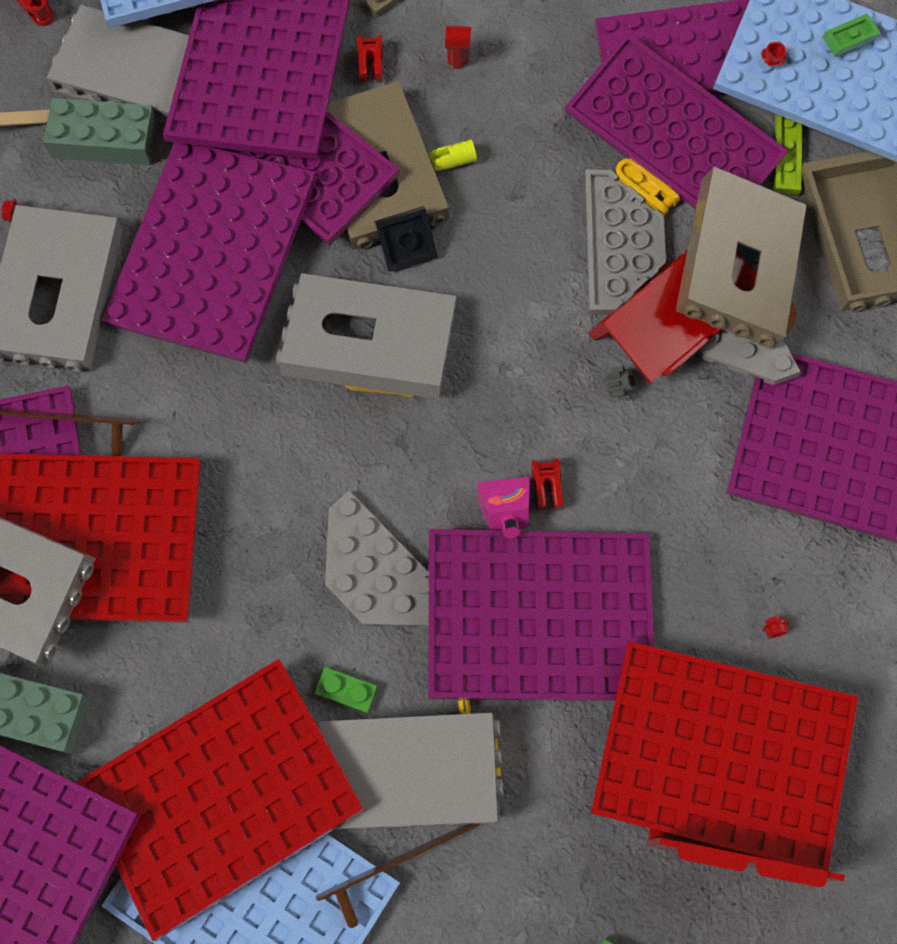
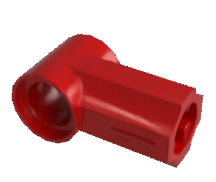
[445,25,471,69]

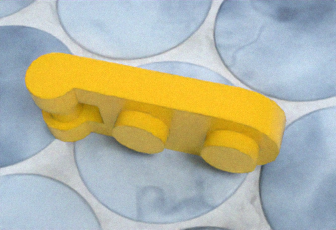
[615,158,680,217]

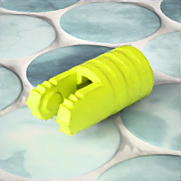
[428,139,477,172]

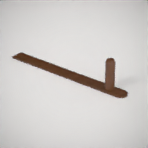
[0,409,140,456]
[315,824,479,928]

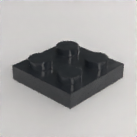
[374,206,438,272]

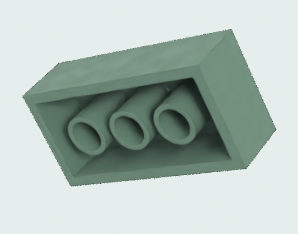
[43,98,158,165]
[0,673,91,755]

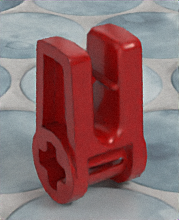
[16,0,54,26]
[357,35,383,82]
[531,458,563,511]

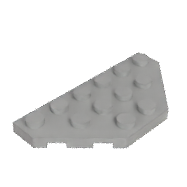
[585,170,666,314]
[698,329,800,385]
[325,491,428,627]

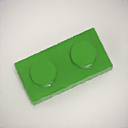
[822,13,881,57]
[314,667,378,714]

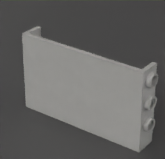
[46,5,189,124]
[319,713,504,830]

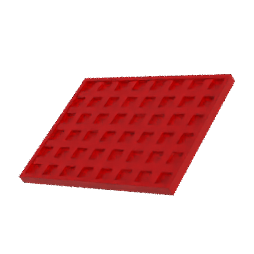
[0,454,201,623]
[590,641,858,871]
[77,659,365,941]

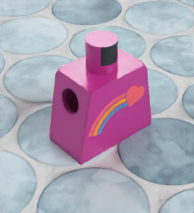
[477,477,530,539]

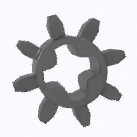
[605,366,638,401]

